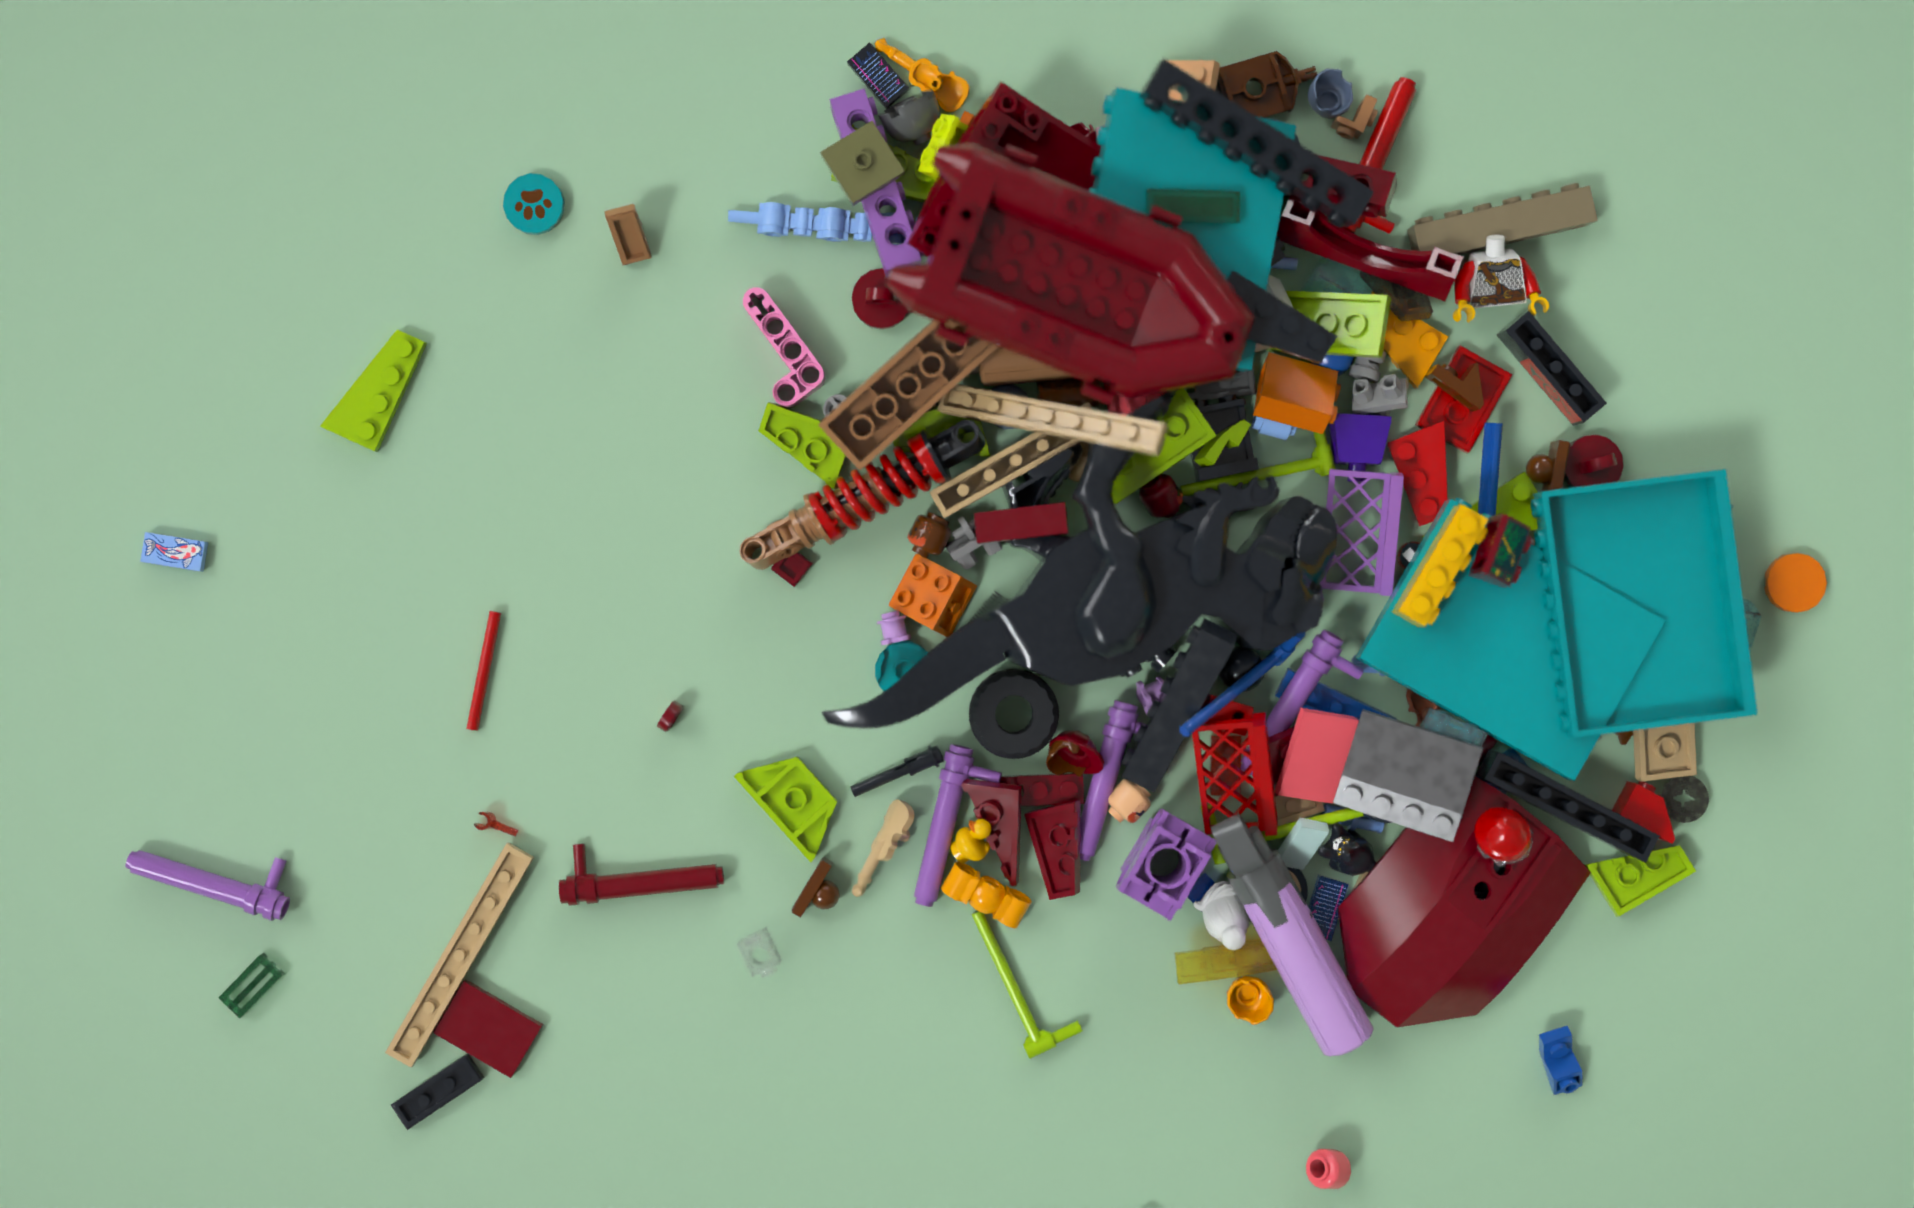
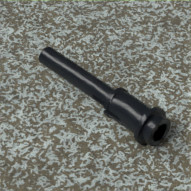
[850,745,944,797]

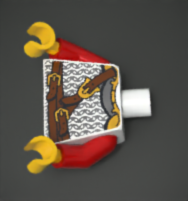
[1453,235,1549,322]

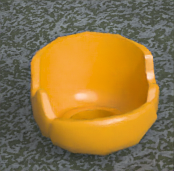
[1227,976,1274,1025]

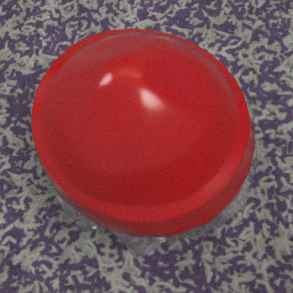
[1474,807,1533,866]

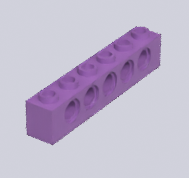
[830,89,925,278]

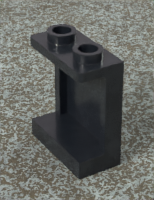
[1191,394,1259,482]

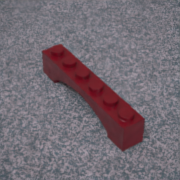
[1276,194,1463,302]

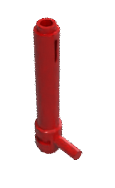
[1343,77,1417,234]

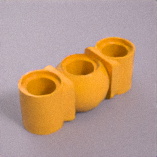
[941,861,1032,929]

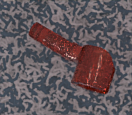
[474,811,519,837]

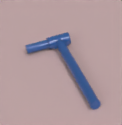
[1179,632,1305,737]

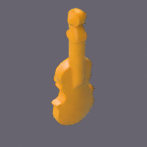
[875,38,970,112]

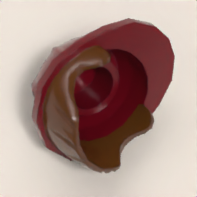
[1046,730,1104,777]

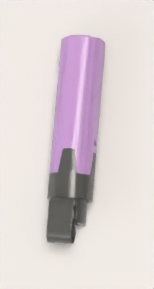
[1211,813,1374,1056]

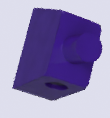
[1329,413,1392,483]

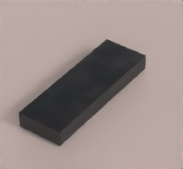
[391,1053,485,1130]

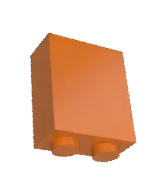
[1253,352,1341,434]

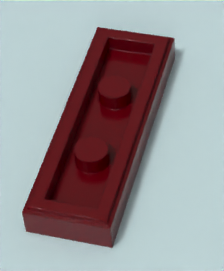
[974,502,1069,544]

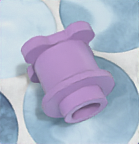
[877,610,911,645]
[1136,676,1164,714]

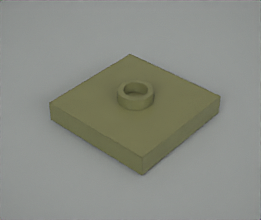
[820,121,905,206]

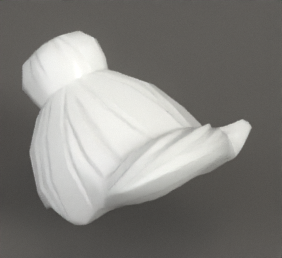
[1194,881,1250,950]

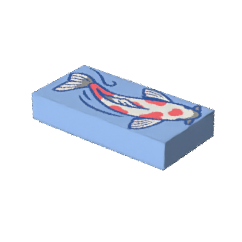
[140,532,208,572]

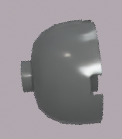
[878,89,940,145]

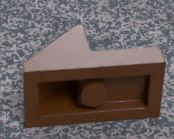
[1424,362,1484,412]

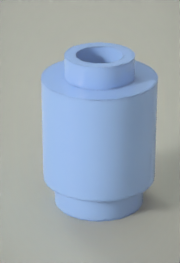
[1252,416,1297,440]

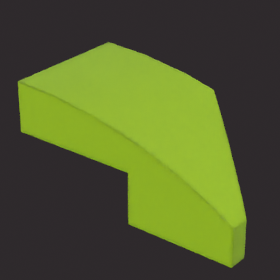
[1193,420,1251,467]

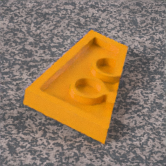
[1368,290,1448,389]

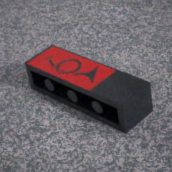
[1496,311,1607,426]

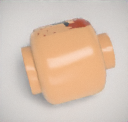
[1108,779,1151,823]

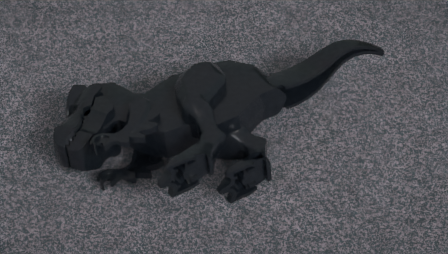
[821,392,1337,728]

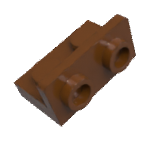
[1037,378,1100,407]

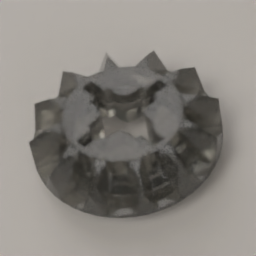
[1659,776,1709,823]

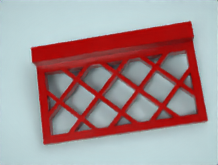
[1192,712,1278,836]

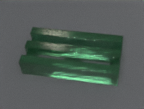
[218,953,285,1018]

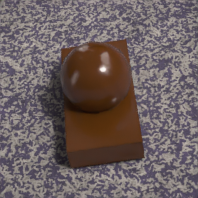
[1526,440,1570,492]
[791,857,840,918]

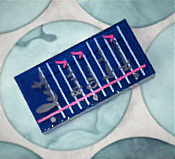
[1309,874,1349,941]

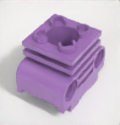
[1116,808,1217,921]

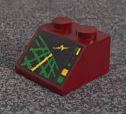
[1468,513,1532,588]

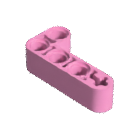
[743,287,825,408]

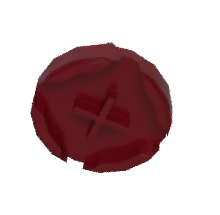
[851,268,909,330]
[1564,435,1624,488]

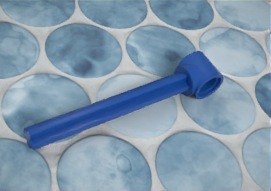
[1478,422,1503,516]

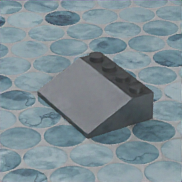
[1333,709,1483,842]

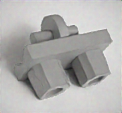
[1352,374,1409,416]
[946,516,1003,570]

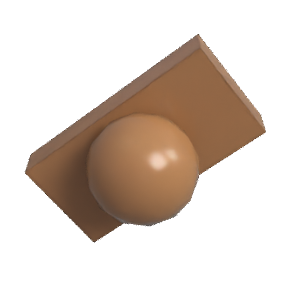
[605,203,652,266]

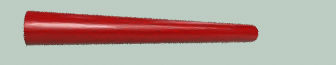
[466,611,501,731]

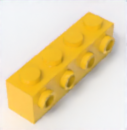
[1392,504,1488,628]

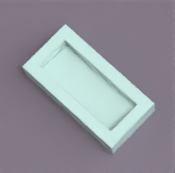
[1278,818,1329,870]

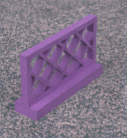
[1320,469,1404,596]

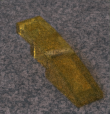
[1174,939,1277,985]

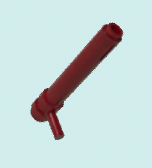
[559,844,724,906]

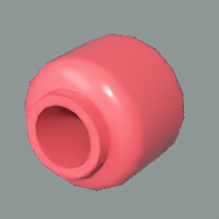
[1306,1149,1351,1189]

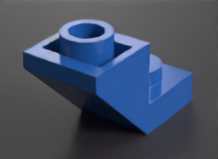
[1539,1026,1582,1095]

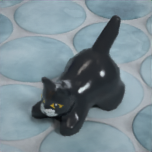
[1318,822,1377,876]

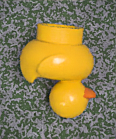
[950,819,991,864]

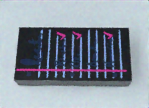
[847,42,909,109]

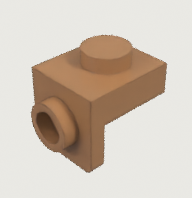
[1331,94,1378,139]

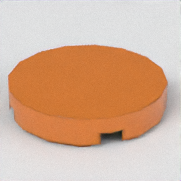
[1764,553,1827,613]

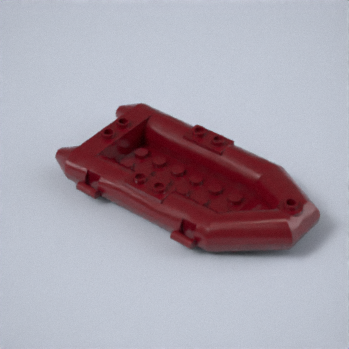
[886,144,1256,405]

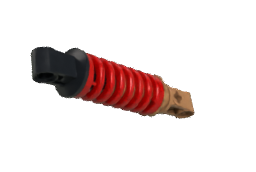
[739,420,985,570]

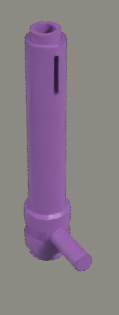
[1240,629,1363,776]
[1080,700,1147,861]
[914,744,1002,907]
[125,850,290,921]

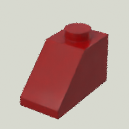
[1612,781,1675,844]

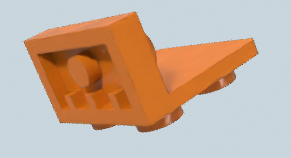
[889,554,977,637]

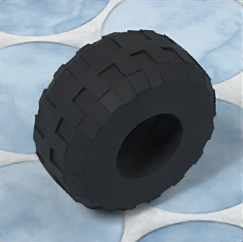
[969,668,1059,759]

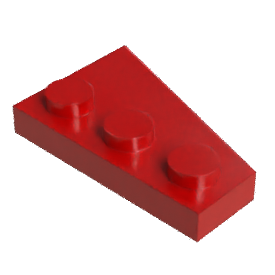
[1387,420,1448,527]

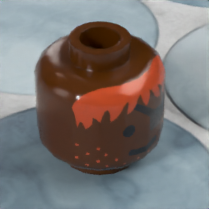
[907,511,952,558]

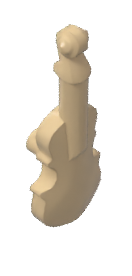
[852,799,914,897]

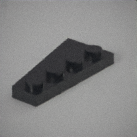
[1227,270,1338,364]

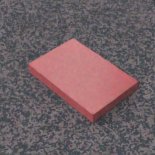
[1275,708,1359,804]

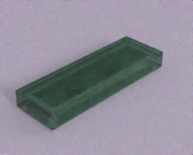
[1146,188,1240,224]

